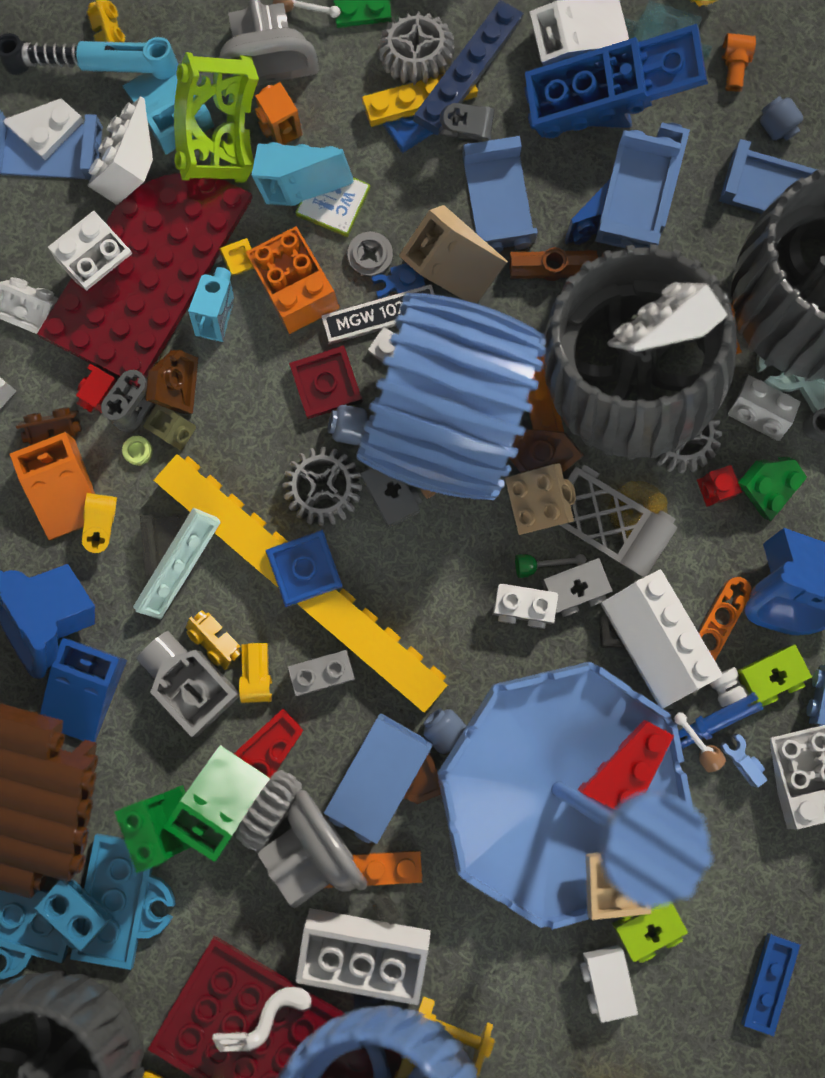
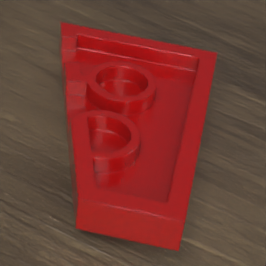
[576,720,674,810]

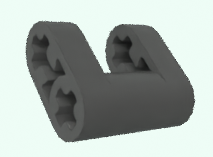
[101,370,154,433]

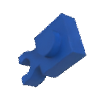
[372,263,425,299]

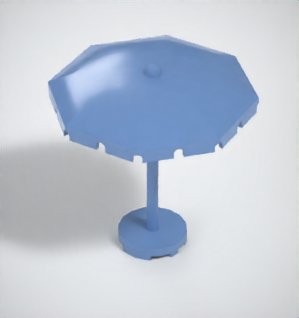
[438,662,712,929]

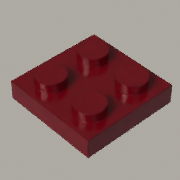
[289,345,363,419]

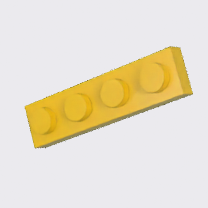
[362,74,478,127]

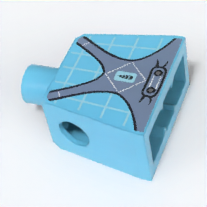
[188,267,234,342]

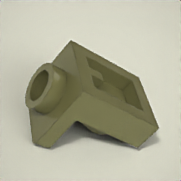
[143,405,196,450]

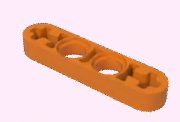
[698,577,752,661]

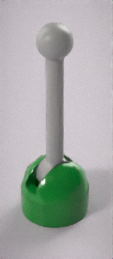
[515,554,587,578]

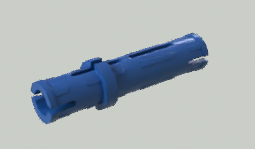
[678,692,764,750]

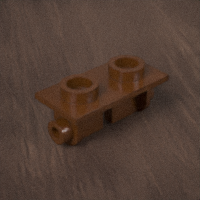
[16,407,82,445]

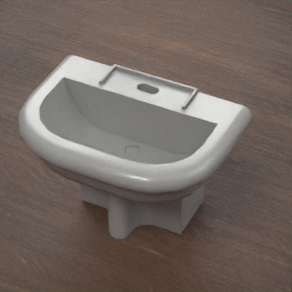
[218,0,319,85]
[257,790,367,908]

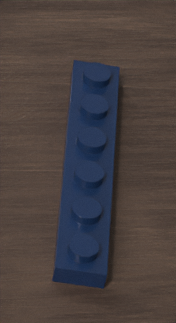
[413,0,524,136]

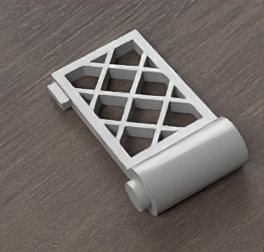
[560,465,678,577]

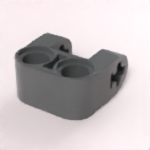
[438,103,495,142]

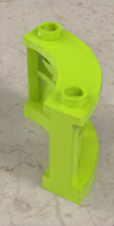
[174,52,259,183]

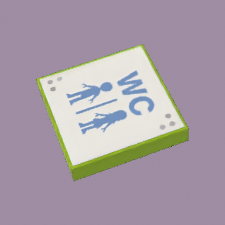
[296,178,370,237]

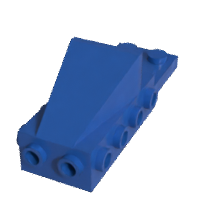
[525,24,708,138]

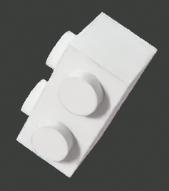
[580,945,638,1023]

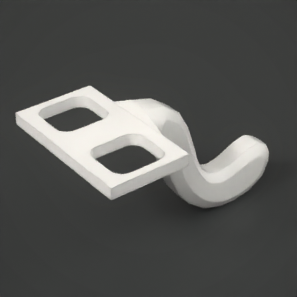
[213,987,311,1052]

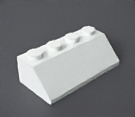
[601,569,723,709]
[296,908,430,1005]

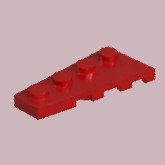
[234,708,304,835]

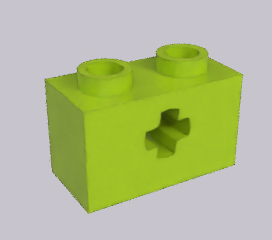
[737,644,812,706]
[612,903,688,963]

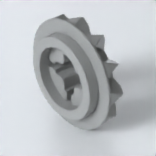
[347,232,393,276]

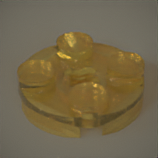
[608,481,668,538]

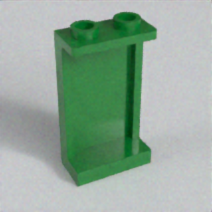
[114,785,192,873]

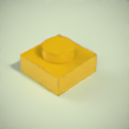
[220,238,253,277]

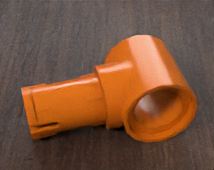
[722,33,756,92]

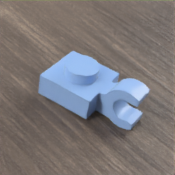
[720,734,767,787]

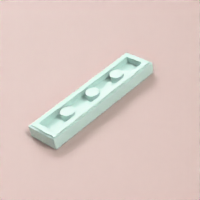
[133,508,221,620]

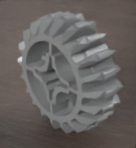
[378,11,455,85]
[649,396,722,473]
[282,447,362,526]
[236,770,302,852]

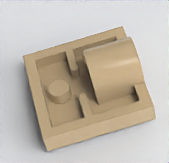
[505,463,576,535]
[585,853,651,920]

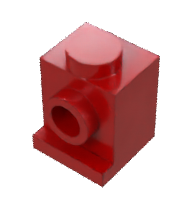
[76,363,117,413]
[696,465,742,507]

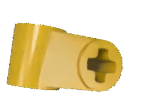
[82,493,117,553]

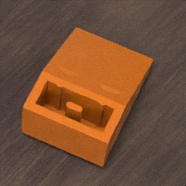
[246,226,340,335]
[10,432,95,541]

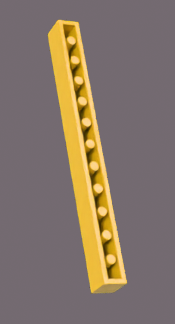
[153,454,448,713]

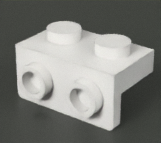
[728,375,800,441]
[492,584,558,629]

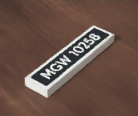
[322,284,435,345]

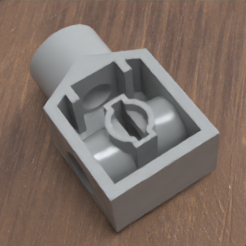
[137,631,240,737]

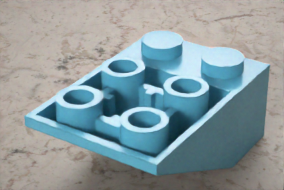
[123,73,214,155]
[251,142,354,206]

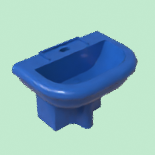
[744,528,825,636]
[0,564,95,679]

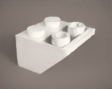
[48,211,133,291]

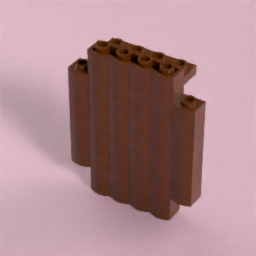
[0,703,98,899]

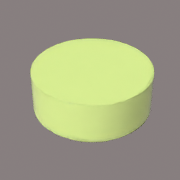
[122,436,153,466]

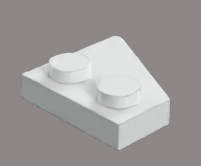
[3,99,84,161]

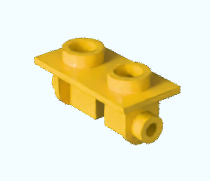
[87,0,125,42]
[185,610,242,670]

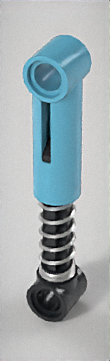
[0,33,178,80]

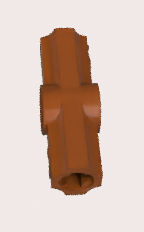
[509,247,598,281]

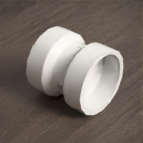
[710,667,749,707]

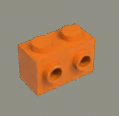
[255,82,302,145]

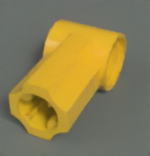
[239,643,272,703]

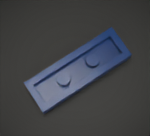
[741,933,800,1036]

